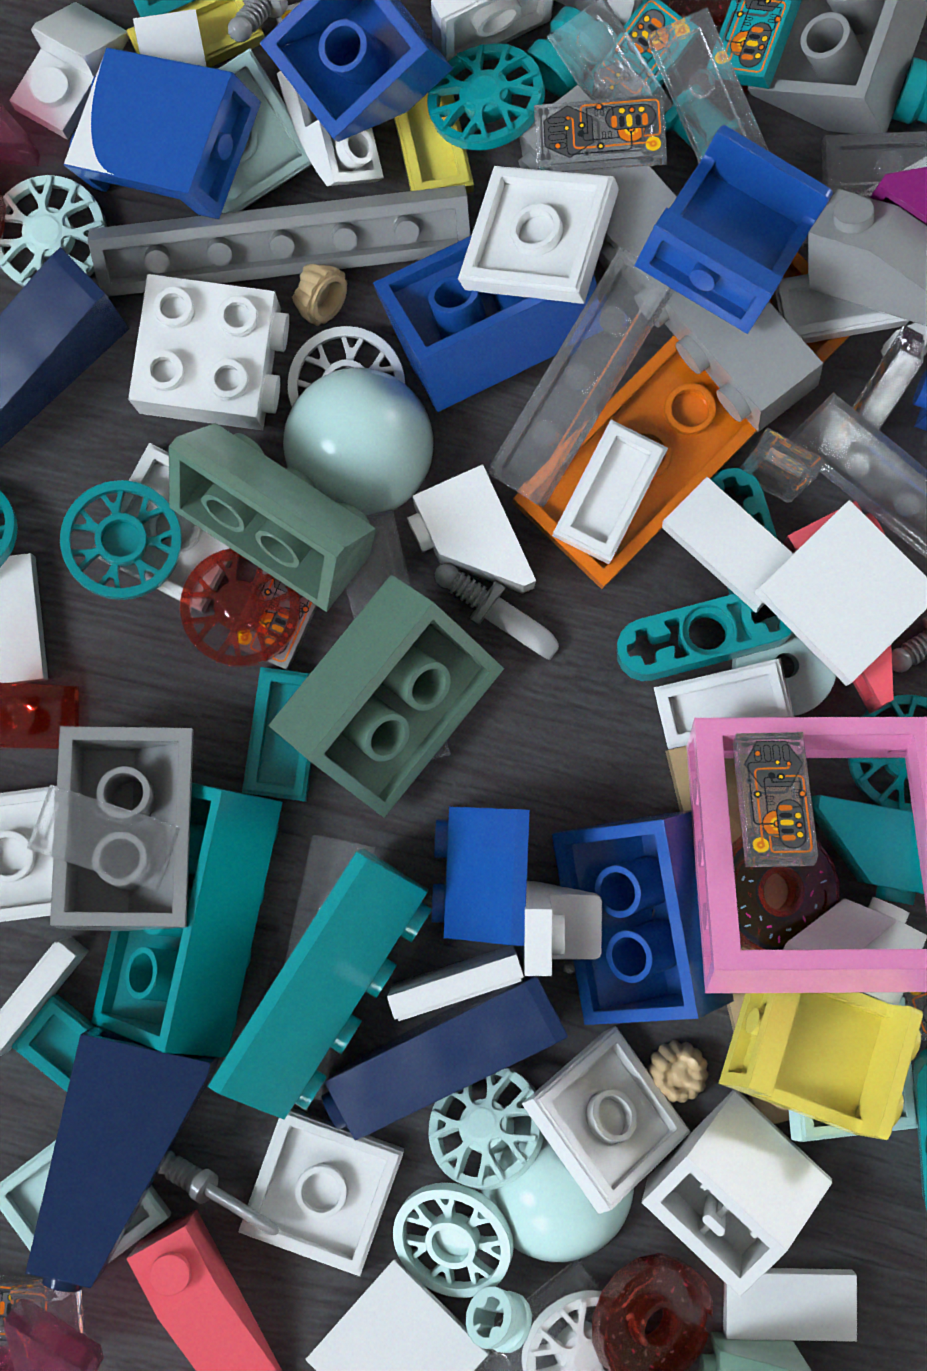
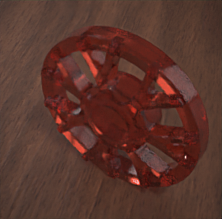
[180,548,301,667]

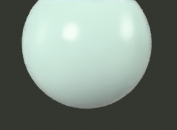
[283,368,434,518]
[481,1116,634,1262]

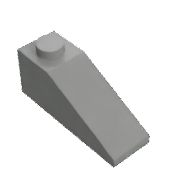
[808,189,927,326]

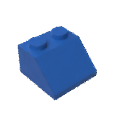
[260,0,453,142]
[432,807,530,946]

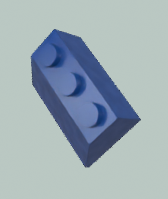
[373,235,607,412]
[552,810,734,1025]

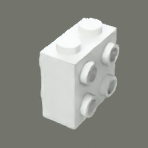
[128,274,289,431]

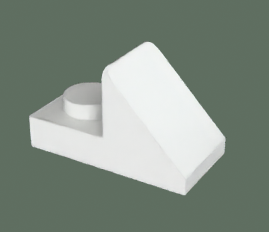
[9,2,129,140]
[521,881,602,976]

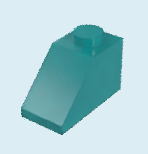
[807,795,924,905]

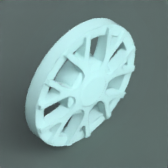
[0,175,107,287]
[429,1068,544,1190]
[393,1183,514,1298]

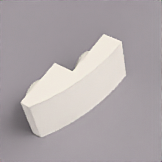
[277,71,384,186]

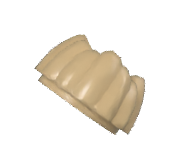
[292,264,348,326]
[647,1040,709,1103]

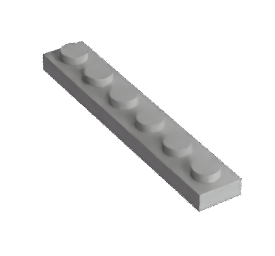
[87,185,471,297]

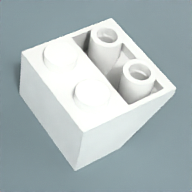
[641,1089,832,1297]

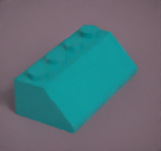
[91,782,283,1057]
[208,849,432,1120]

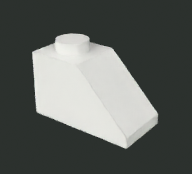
[407,464,536,594]
[783,897,927,1005]

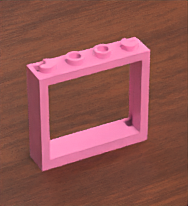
[686,717,927,993]

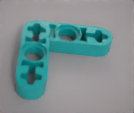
[616,468,793,681]

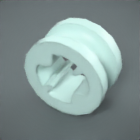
[466,1286,532,1353]

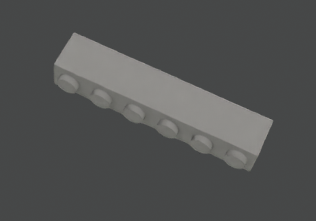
[518,85,823,432]

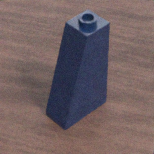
[0,247,129,449]
[321,969,568,1141]
[25,1027,219,1292]

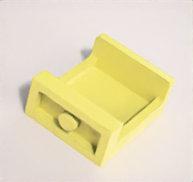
[718,992,923,1140]

